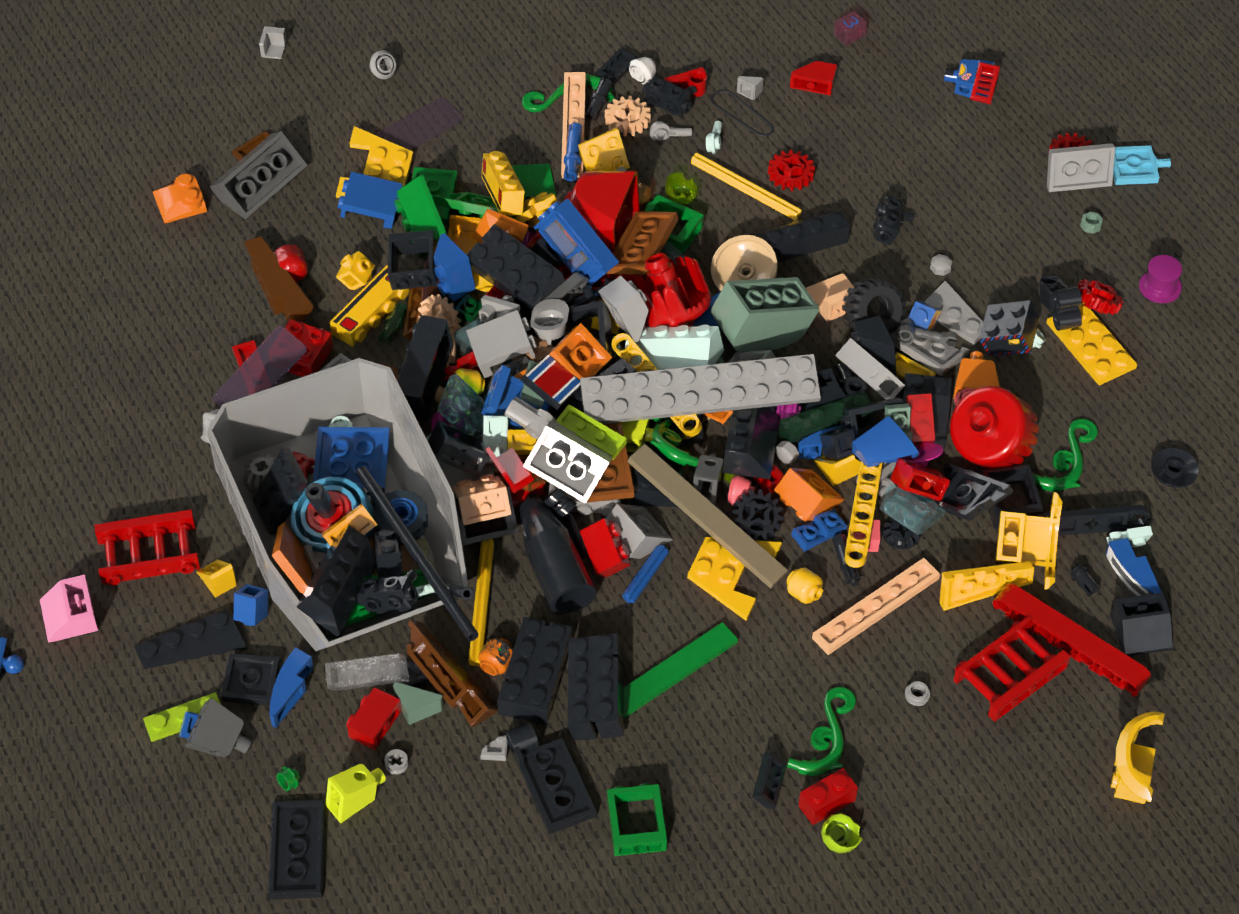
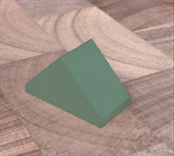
[393,682,444,725]

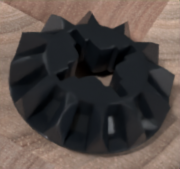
[882,514,921,549]

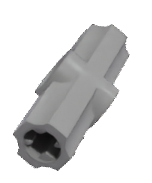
[504,397,576,440]

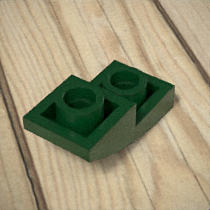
[442,294,482,322]

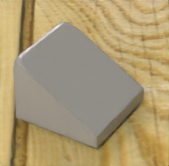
[737,76,764,100]

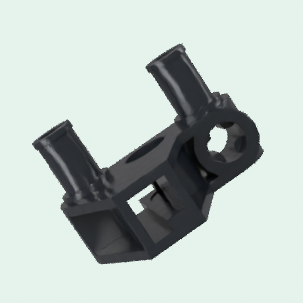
[798,362,869,419]

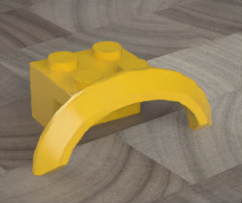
[995,492,1062,589]
[1110,712,1165,804]

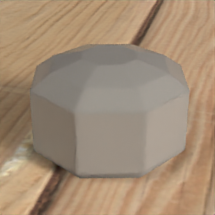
[930,254,953,276]
[775,441,799,464]

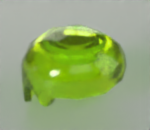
[665,172,698,205]

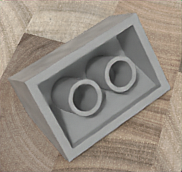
[523,421,613,504]

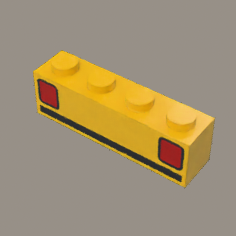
[481,151,524,215]
[330,265,409,347]

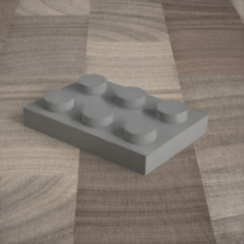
[1047,143,1115,192]

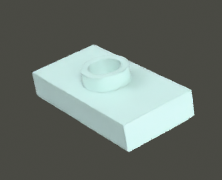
[483,415,508,463]

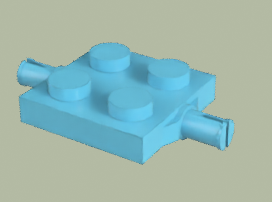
[1113,146,1171,185]

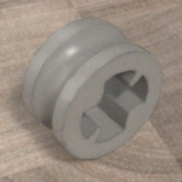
[384,749,408,774]

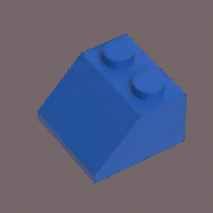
[433,233,475,301]

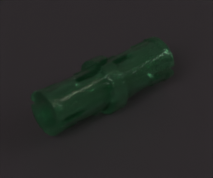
[378,303,407,345]

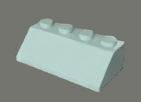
[625,325,724,370]

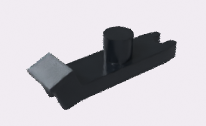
[566,278,615,307]

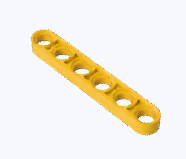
[612,333,702,437]
[844,461,883,568]

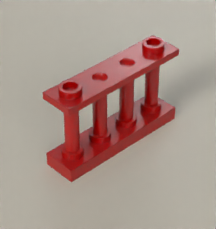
[94,509,200,586]
[953,616,1071,722]

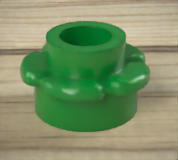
[276,766,300,791]

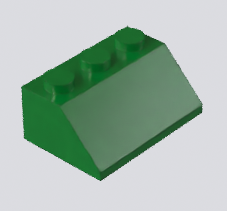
[394,175,447,257]

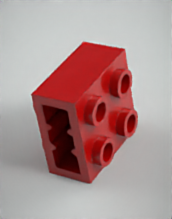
[269,319,333,377]

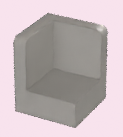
[259,26,287,59]

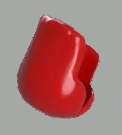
[273,244,308,283]

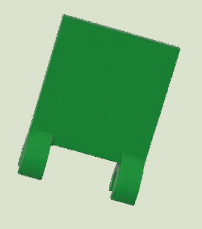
[511,164,556,200]

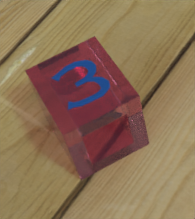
[833,11,867,46]

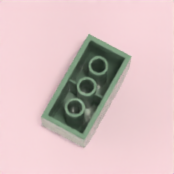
[711,277,820,352]

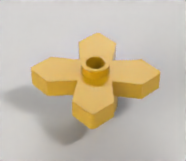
[515,192,558,231]

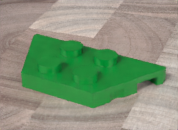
[433,192,515,219]

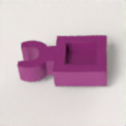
[776,404,801,421]

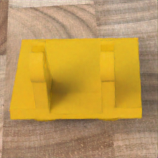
[578,128,630,171]

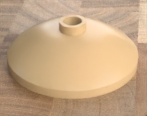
[711,235,778,291]

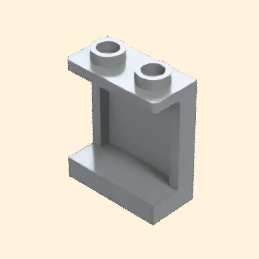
[466,310,537,378]

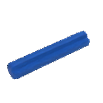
[623,545,669,603]

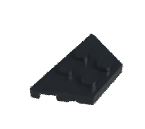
[933,462,1013,521]

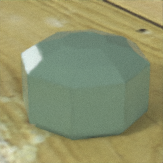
[1080,212,1103,234]

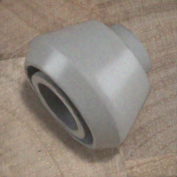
[369,50,397,79]

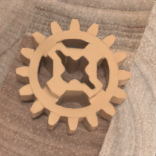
[605,96,651,136]
[418,294,462,339]

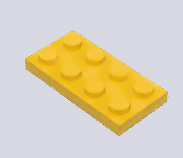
[1046,303,1137,385]

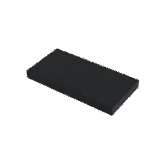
[268,800,325,899]

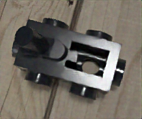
[642,76,697,117]
[873,195,914,245]
[357,570,418,615]

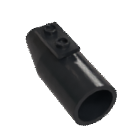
[519,497,597,615]

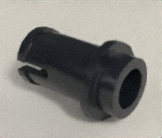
[1070,565,1100,597]

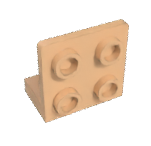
[806,273,854,322]
[451,474,511,525]

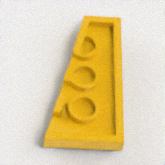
[940,561,1034,610]

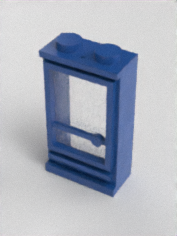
[534,199,619,285]

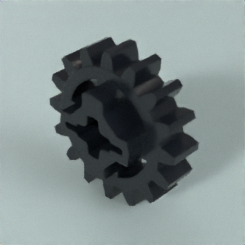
[731,489,784,541]

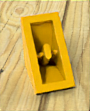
[196,560,237,598]

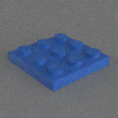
[313,427,390,493]

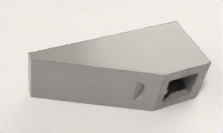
[835,338,905,400]

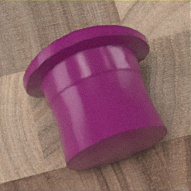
[1139,255,1182,303]

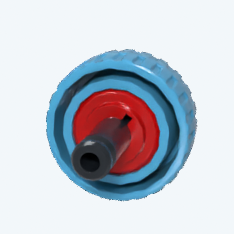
[291,477,375,553]

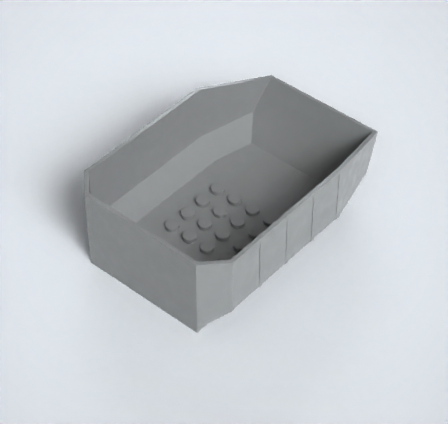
[207,358,468,651]

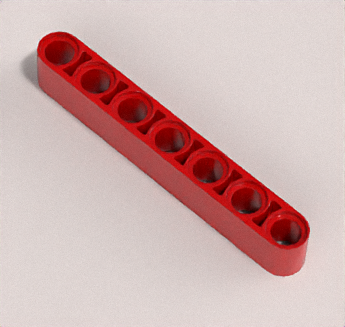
[993,583,1151,697]

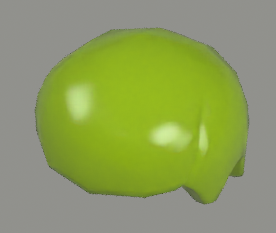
[821,813,863,853]

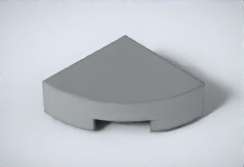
[480,735,508,761]

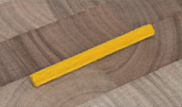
[691,153,802,220]
[468,539,494,666]

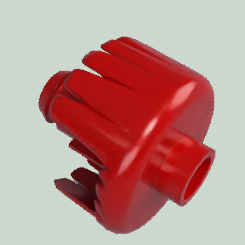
[632,253,712,327]
[950,386,1039,469]

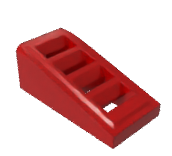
[970,62,1000,105]

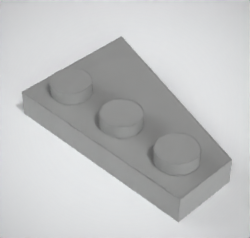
[925,281,983,345]
[890,327,970,377]

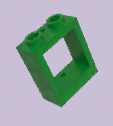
[645,195,704,256]
[607,783,667,856]

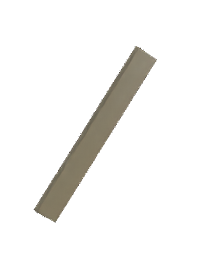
[627,444,788,589]

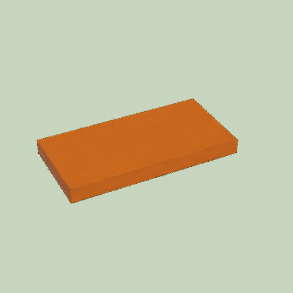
[272,522,312,594]

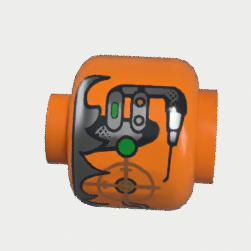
[478,638,513,676]

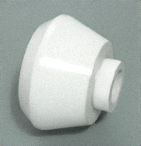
[629,57,656,84]

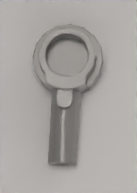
[650,121,692,141]

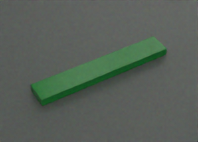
[624,622,738,718]

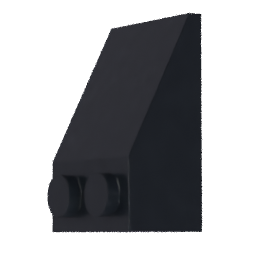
[902,373,952,449]

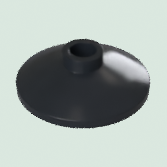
[1151,448,1199,488]

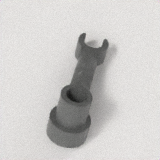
[896,319,958,349]

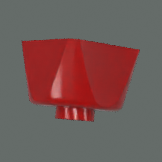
[564,171,640,257]

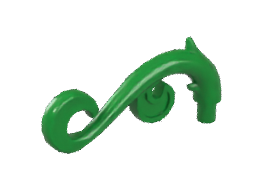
[522,73,614,112]
[650,417,699,467]
[1032,419,1098,492]
[787,687,856,776]

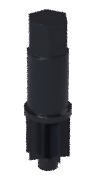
[832,534,861,586]

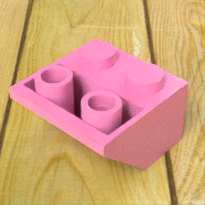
[40,575,98,643]

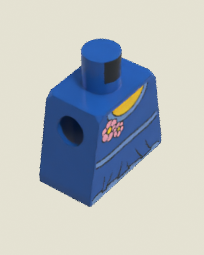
[944,59,995,98]

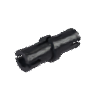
[585,78,613,121]

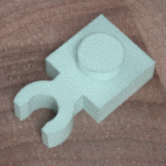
[1106,526,1153,547]

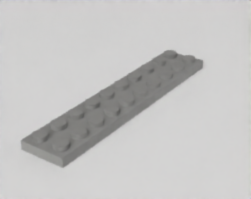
[580,354,821,424]

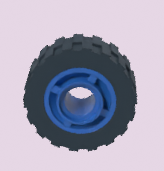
[374,490,428,546]

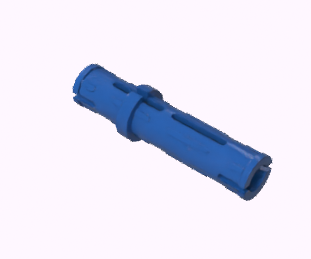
[563,123,582,181]

